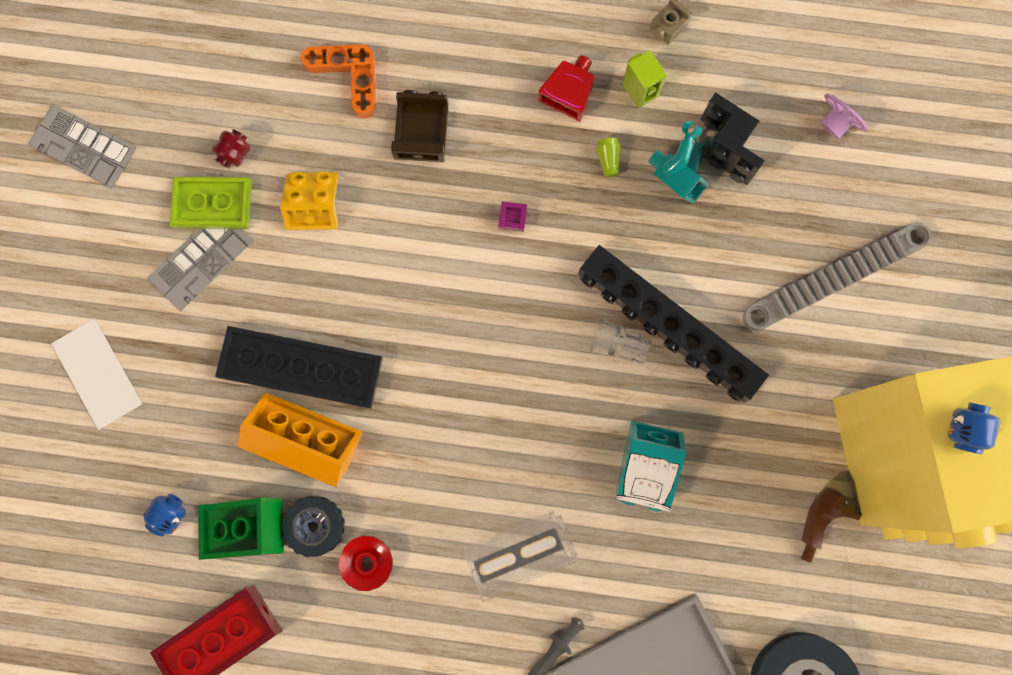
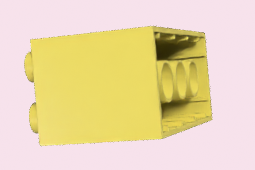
[832,356,1012,548]

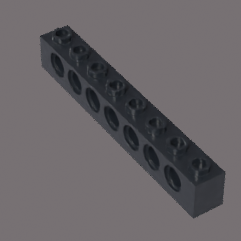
[578,245,769,402]

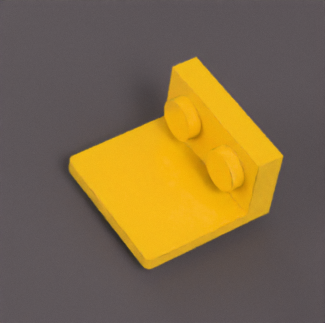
[280,172,338,230]

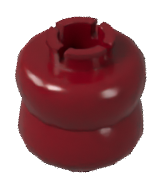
[212,129,250,169]

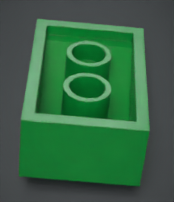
[198,498,284,560]

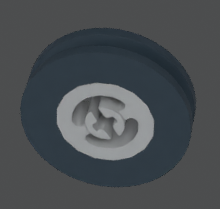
[750,632,860,675]

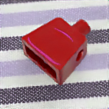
[538,55,595,122]

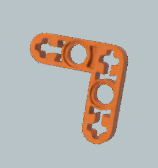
[300,44,376,118]

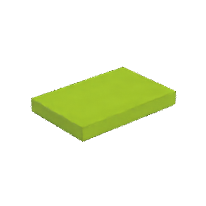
[169,177,252,229]

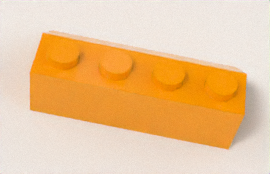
[238,393,363,487]

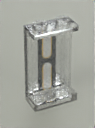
[462,512,577,602]

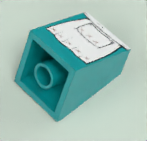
[616,420,687,512]

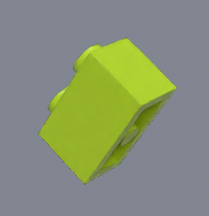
[622,50,667,108]

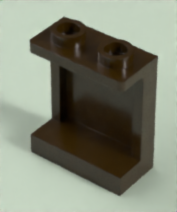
[391,90,449,162]

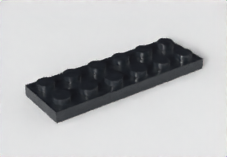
[215,326,383,409]

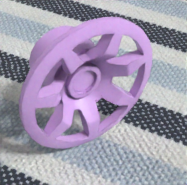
[820,93,869,140]

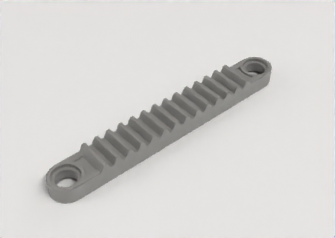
[743,223,932,331]

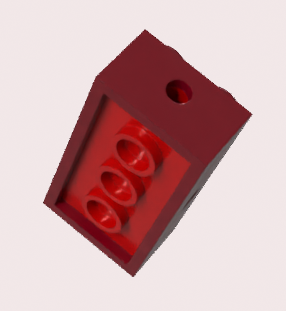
[150,585,283,675]

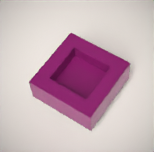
[498,201,527,232]

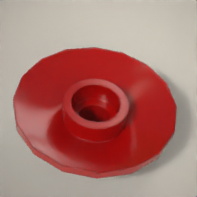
[339,536,393,591]

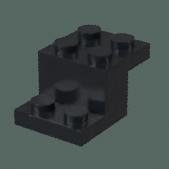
[700,92,765,185]

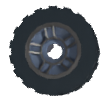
[282,496,345,557]

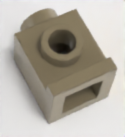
[650,0,692,45]

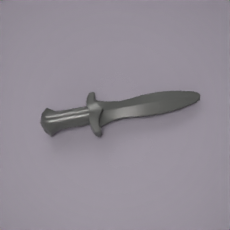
[527,617,585,675]

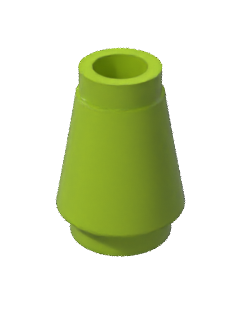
[596,138,621,177]

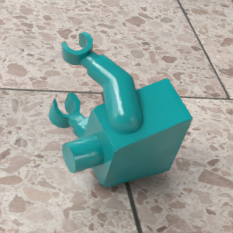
[649,121,710,204]

